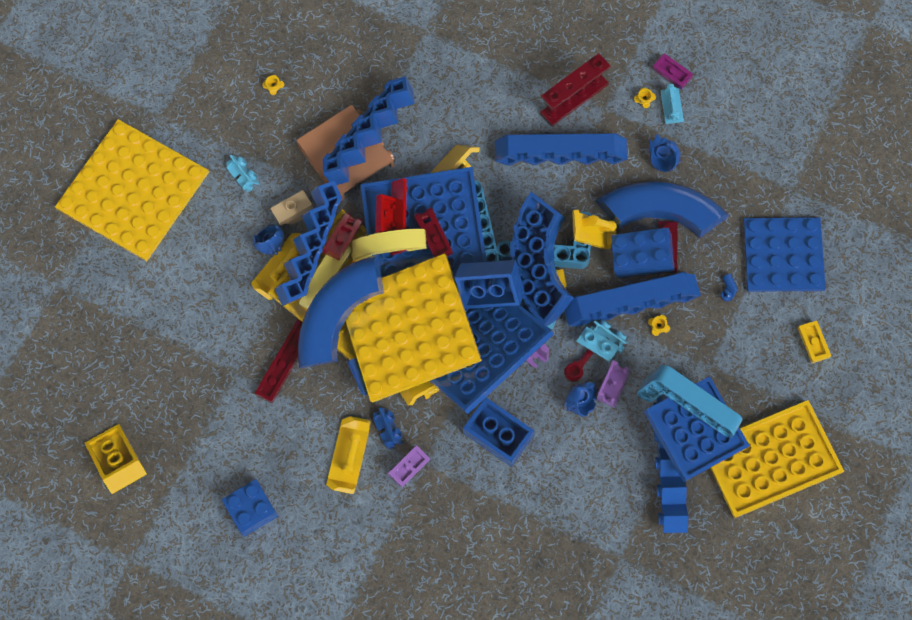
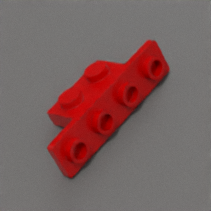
[376,178,407,255]

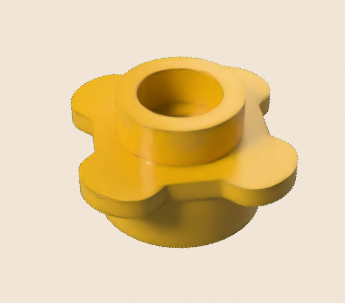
[262,75,284,95]
[634,88,656,108]
[648,315,670,336]

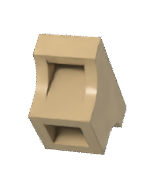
[270,190,313,226]

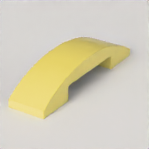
[352,229,427,260]
[299,246,352,309]

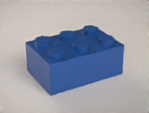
[611,228,675,278]
[455,260,524,309]
[463,397,534,467]

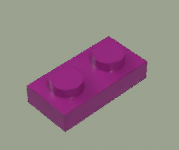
[653,53,693,90]

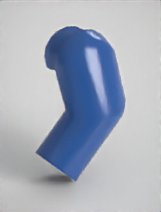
[721,274,738,302]

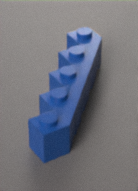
[323,76,415,185]
[495,133,627,166]
[275,181,342,306]
[565,272,701,327]
[652,395,688,533]

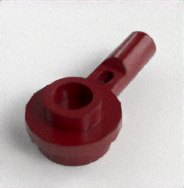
[564,349,594,382]

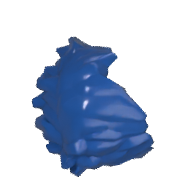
[649,135,681,172]
[253,224,284,255]
[564,382,598,417]

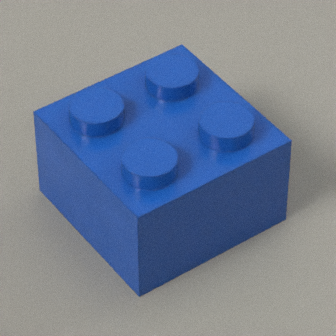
[222,479,279,537]

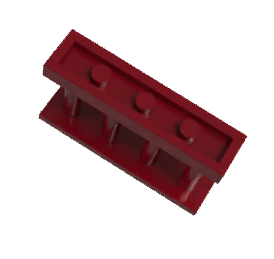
[540,53,611,127]

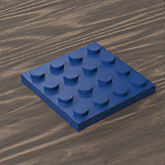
[743,218,826,292]
[643,376,750,482]

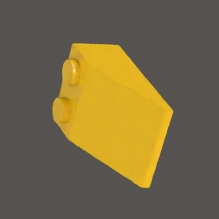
[85,424,147,494]

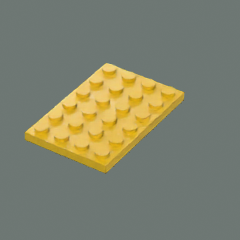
[710,400,844,519]

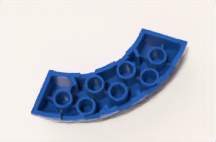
[596,181,729,239]
[510,192,574,326]
[298,255,384,369]

